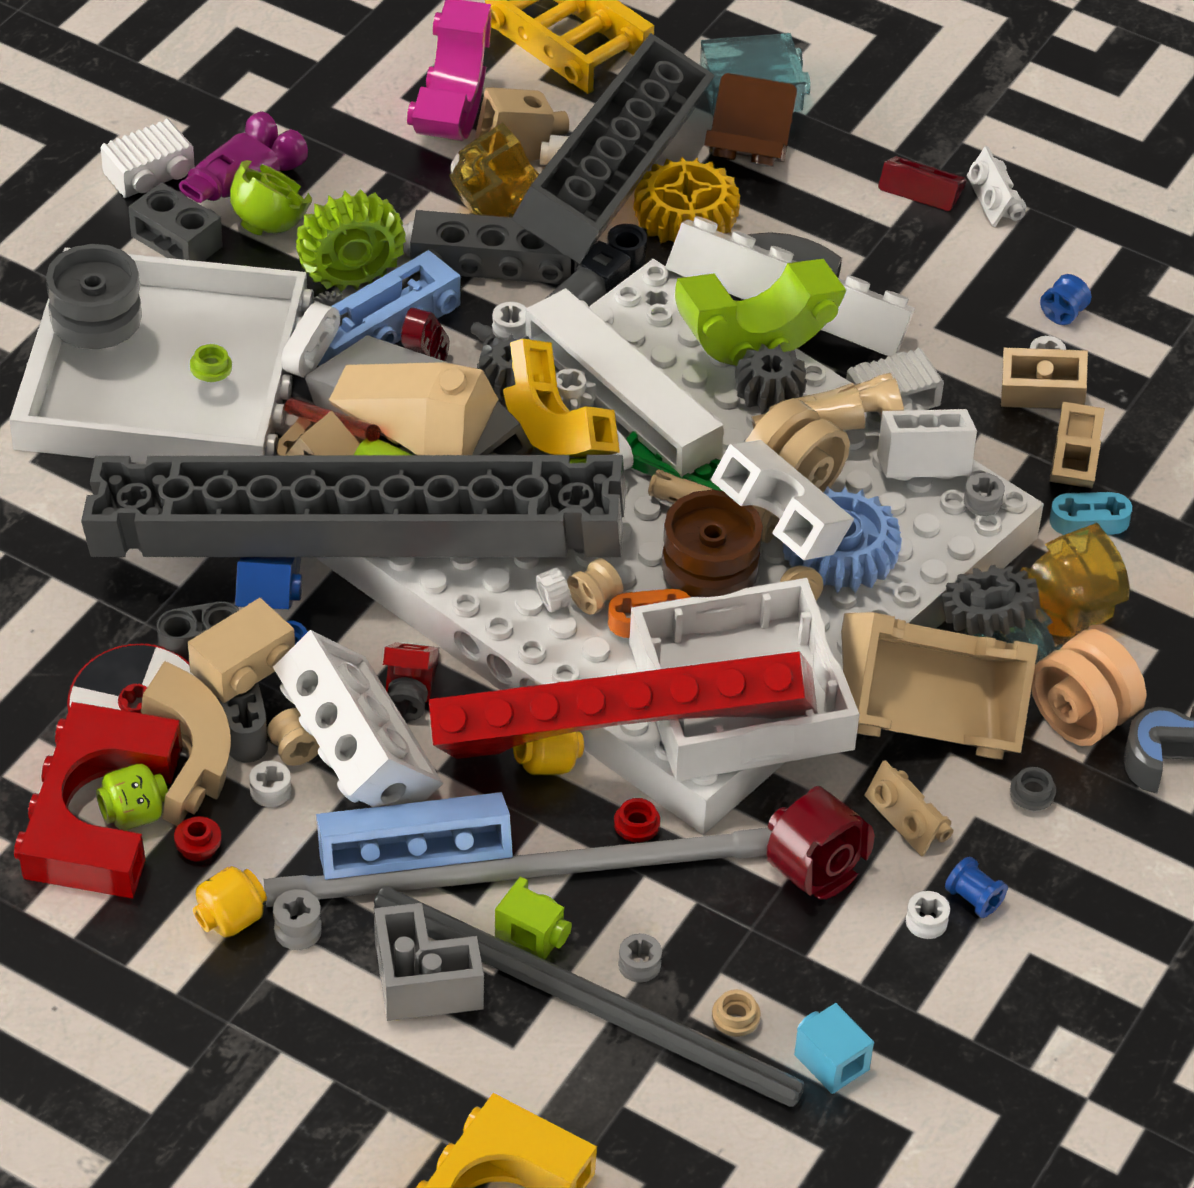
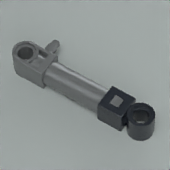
[471,223,647,346]

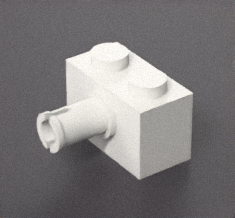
[877,403,977,481]

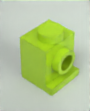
[495,876,572,960]

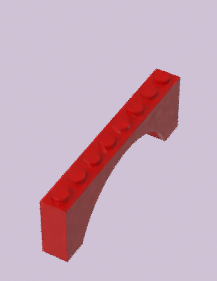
[429,651,818,759]

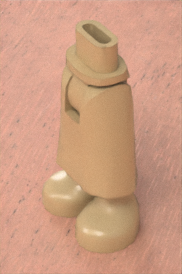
[751,373,904,430]

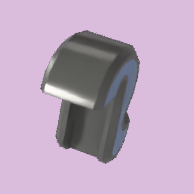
[1123,706,1194,793]

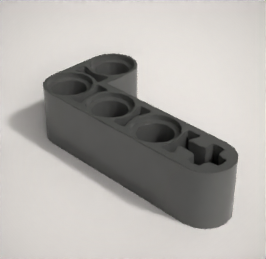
[157,602,268,763]

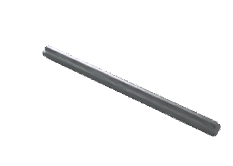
[374,886,804,1107]

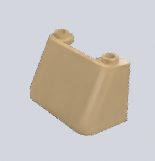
[841,612,1038,760]

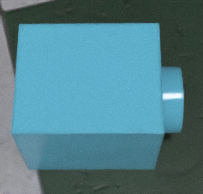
[794,1003,874,1094]

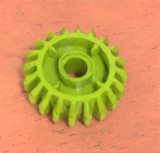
[296,189,406,292]

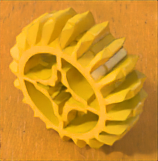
[633,156,740,243]

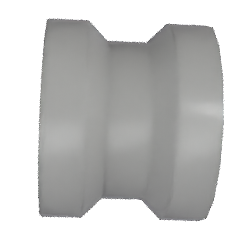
[273,889,322,950]

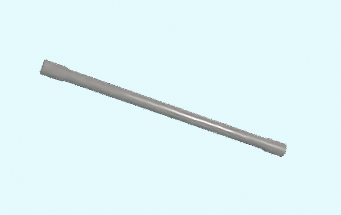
[264,828,772,907]

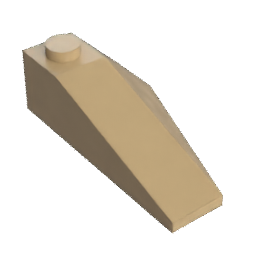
[329,362,498,455]

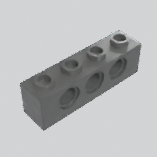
[410,210,574,284]

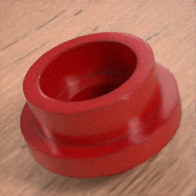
[614,798,661,842]
[174,816,221,861]

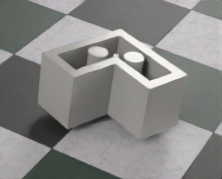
[374,903,484,1021]

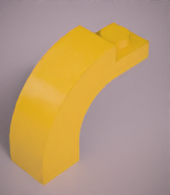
[503,339,620,458]

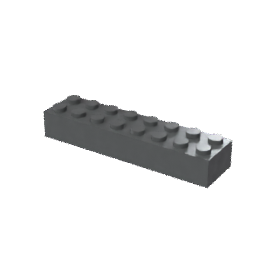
[512,33,715,264]

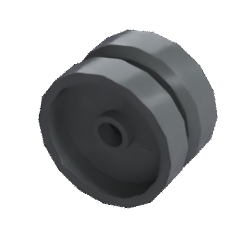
[46,244,142,350]

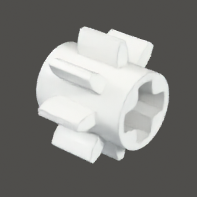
[556,368,596,411]

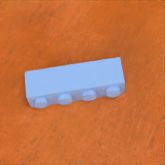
[316,792,513,880]

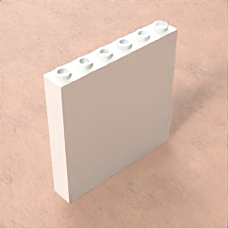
[9,248,314,464]

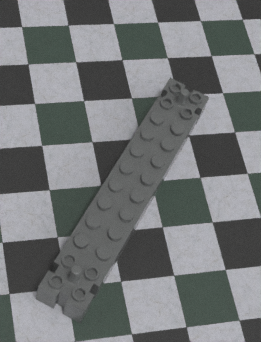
[81,455,626,557]

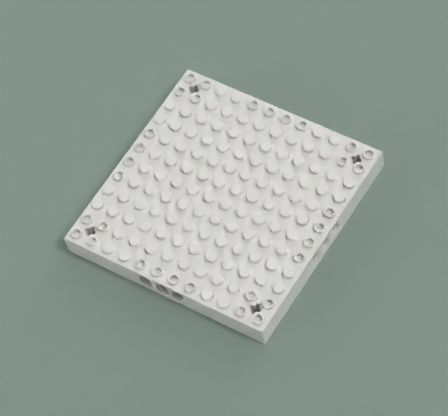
[315,259,1044,835]

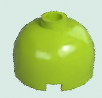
[230,160,312,236]

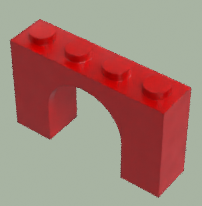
[14,702,183,899]

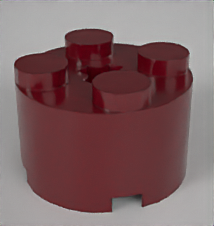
[767,786,875,899]

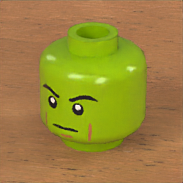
[96,763,168,831]

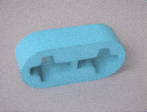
[1049,492,1132,536]

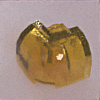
[449,122,539,218]
[1020,523,1130,645]

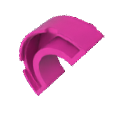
[407,0,491,141]

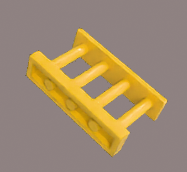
[485,0,654,94]

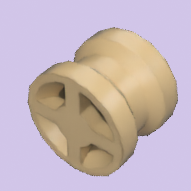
[567,558,623,615]
[267,708,320,766]

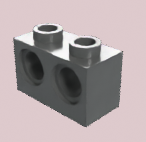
[128,182,223,262]

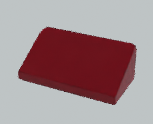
[878,156,967,211]

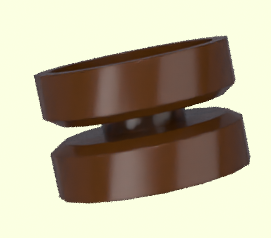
[661,489,763,597]

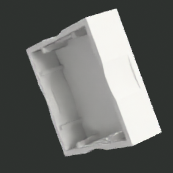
[629,578,860,782]

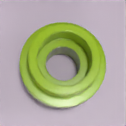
[190,344,232,382]

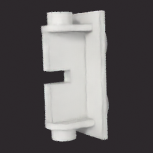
[966,146,1026,227]

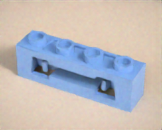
[318,250,461,366]

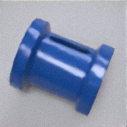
[945,857,1008,918]

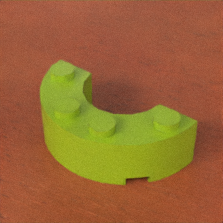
[675,258,847,366]

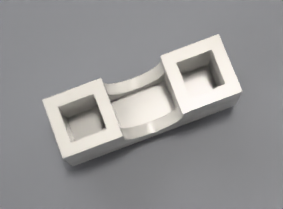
[711,440,854,560]

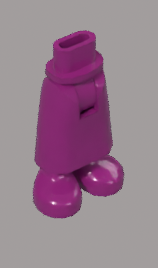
[179,111,308,203]

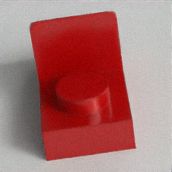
[383,642,440,702]

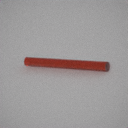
[285,398,381,442]

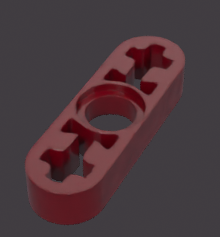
[401,307,450,361]

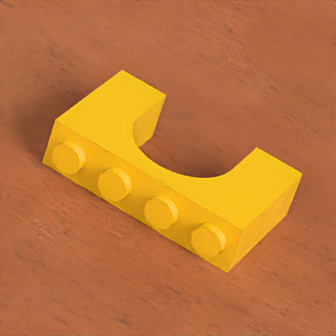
[416,1093,597,1188]

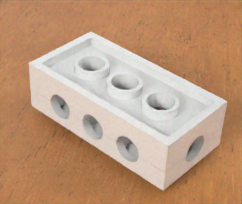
[273,630,443,807]

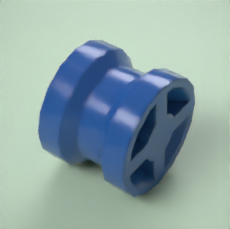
[1040,274,1092,325]

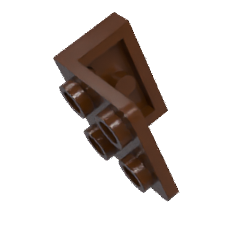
[704,73,797,167]

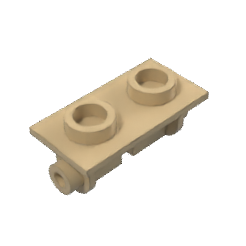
[864,760,954,856]

